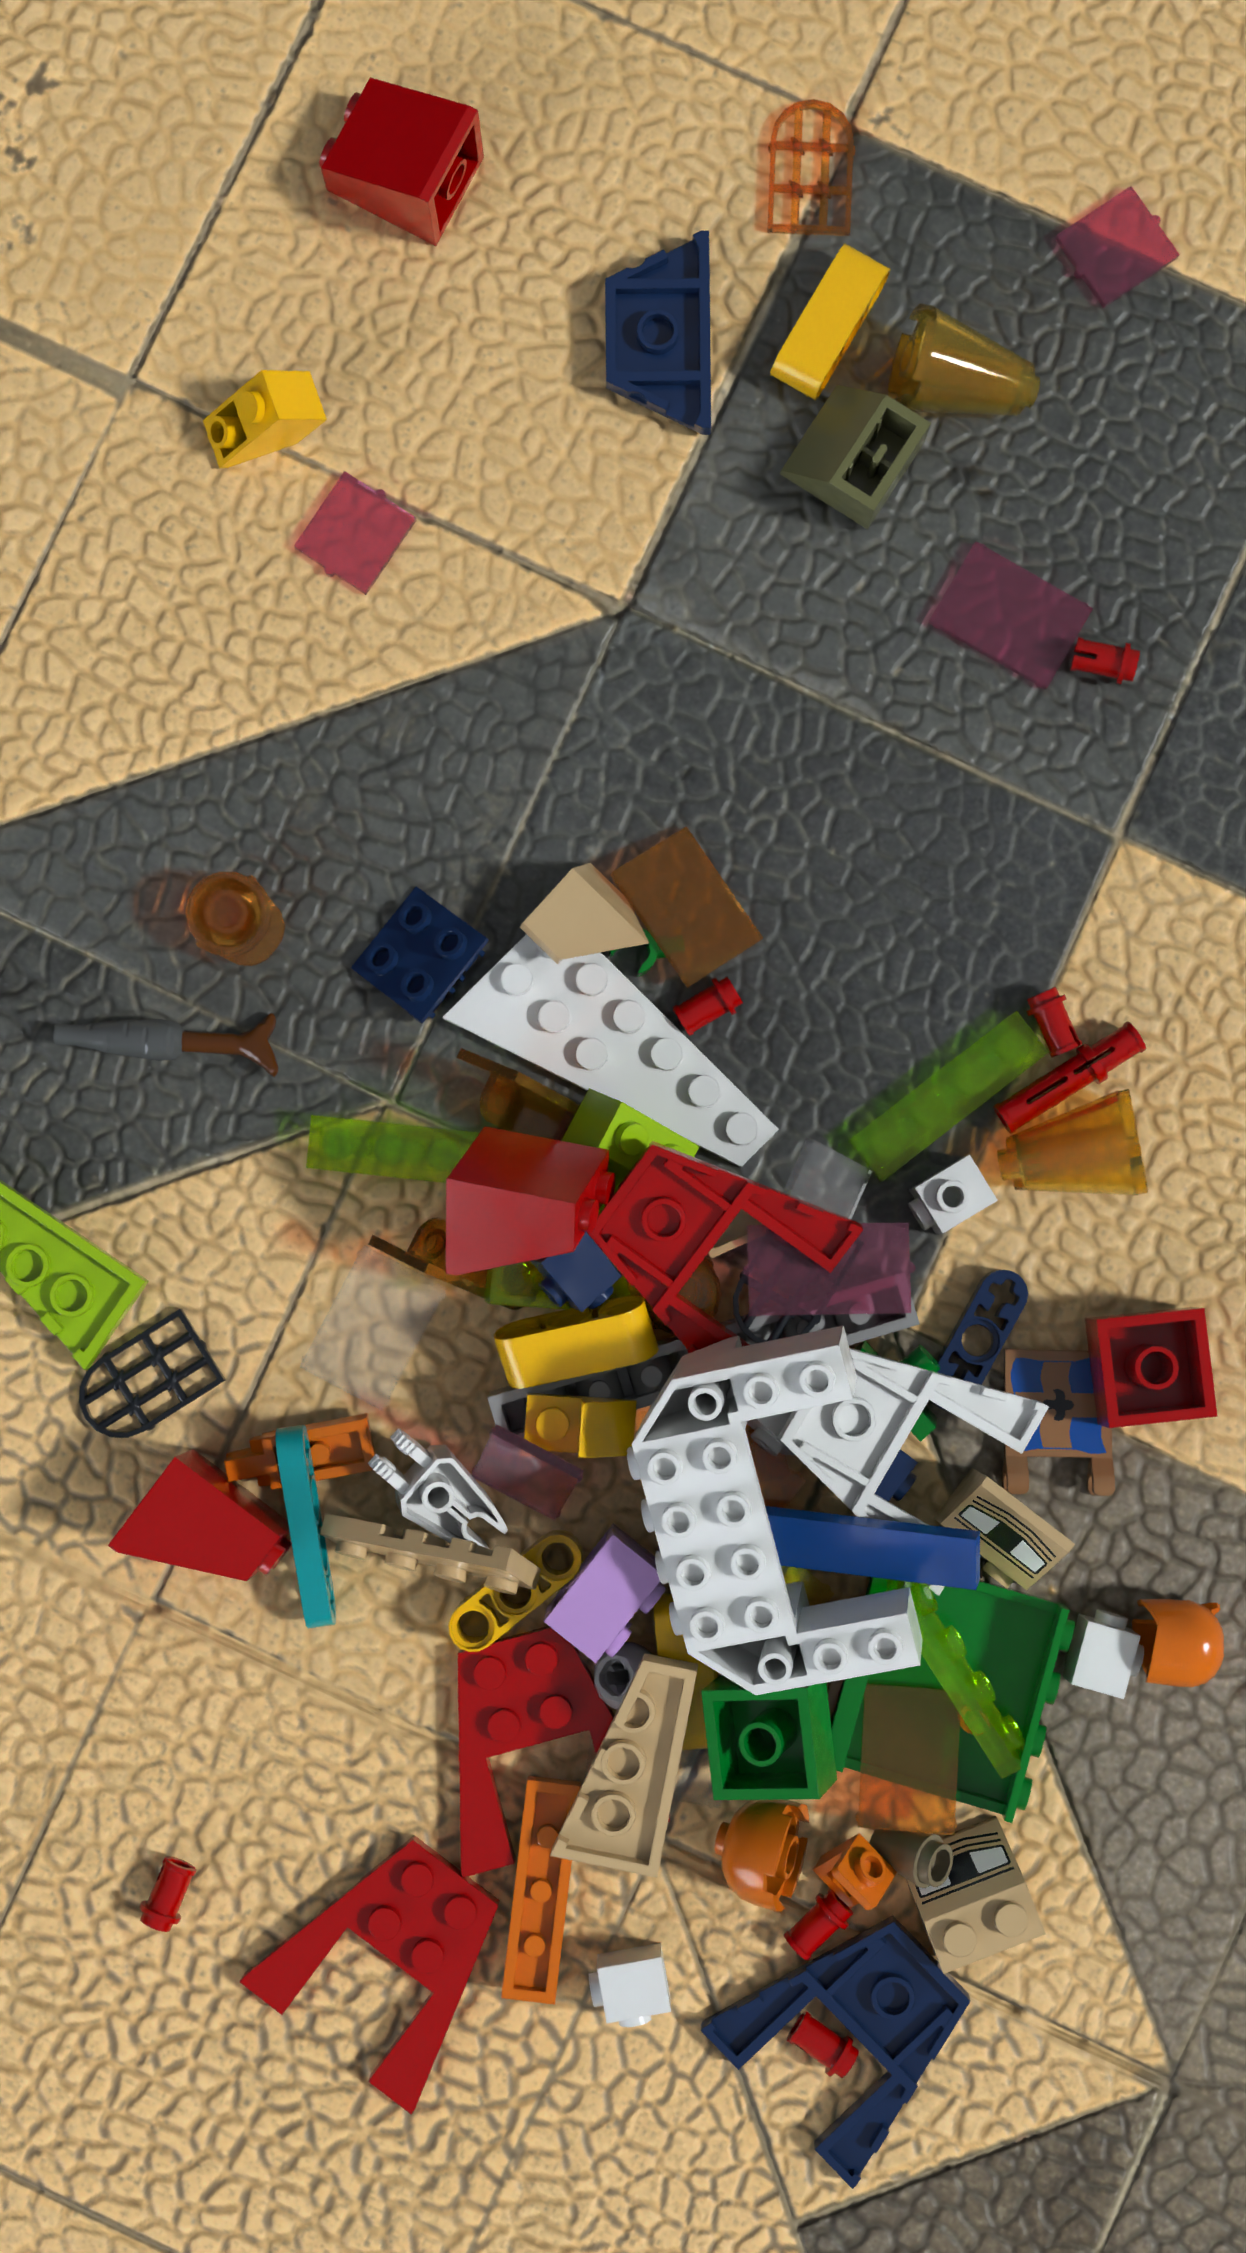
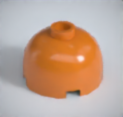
[714,1800,809,1912]

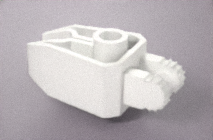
[368,1428,508,1549]

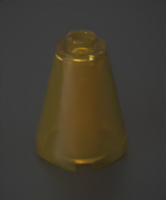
[888,303,1040,416]
[997,1089,1148,1196]

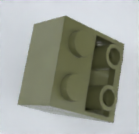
[780,385,931,530]

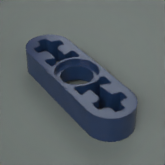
[931,1270,1028,1411]

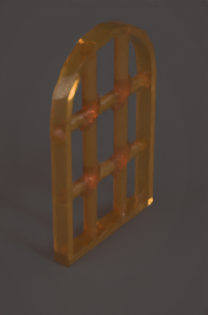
[767,99,855,236]

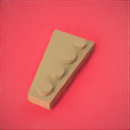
[320,1513,541,1595]
[550,1653,698,1878]

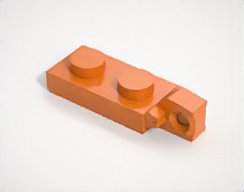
[224,1413,376,1490]

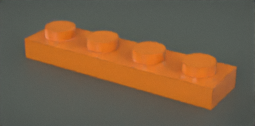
[501,1776,581,2005]

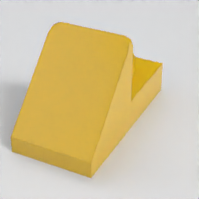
[523,1393,637,1458]

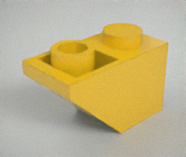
[203,370,327,468]

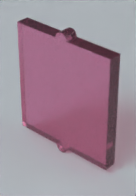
[1055,186,1180,308]
[294,471,417,595]

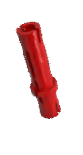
[993,1021,1146,1134]

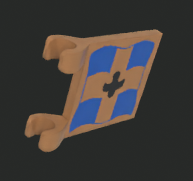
[1002,1349,1115,1496]

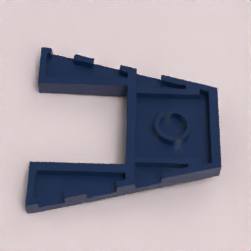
[701,1915,970,2189]

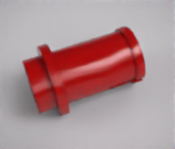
[1070,637,1140,685]
[672,976,743,1036]
[1026,987,1082,1058]
[139,1856,197,1932]
[783,1889,853,1961]
[787,2011,859,2078]

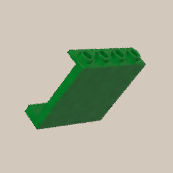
[831,1577,1075,1823]

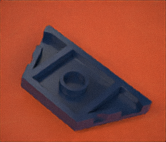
[605,231,711,435]

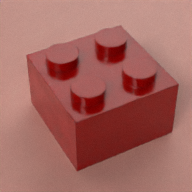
[1085,1307,1218,1428]

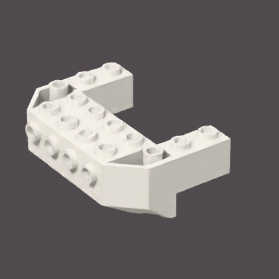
[627,1325,923,1695]

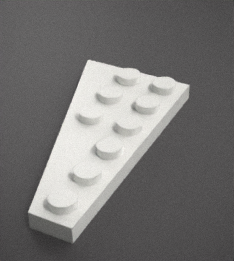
[442,934,779,1168]

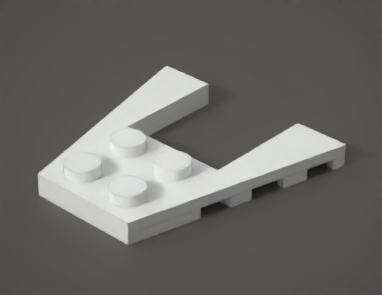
[777,1348,1049,1596]

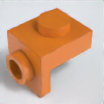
[813,1833,897,1910]

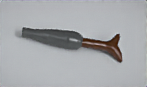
[53,1013,279,1077]

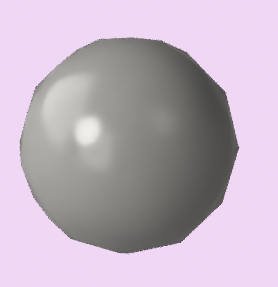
[594,1642,653,1710]

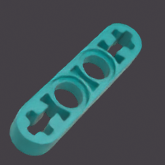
[276,1424,336,1629]

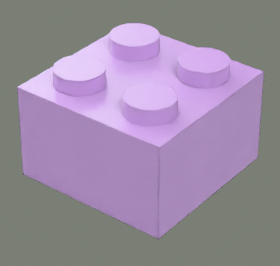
[544,1523,666,1663]

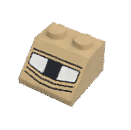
[934,1468,1075,1590]
[906,1816,1046,1974]

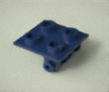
[351,886,489,1024]

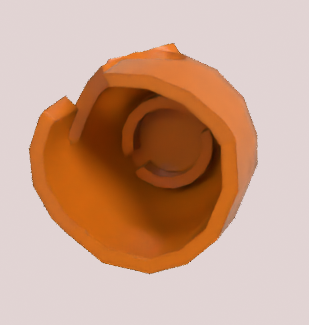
[1132,1599,1224,1687]

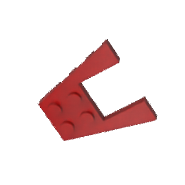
[587,1141,864,1353]
[458,1626,671,1878]
[239,1835,500,2114]

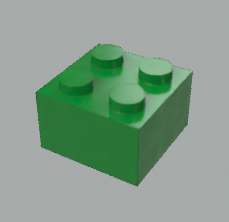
[701,1675,837,1800]

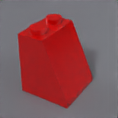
[319,77,484,246]
[446,1126,616,1275]
[108,1449,292,1581]

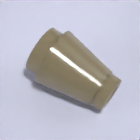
[869,1826,953,1888]

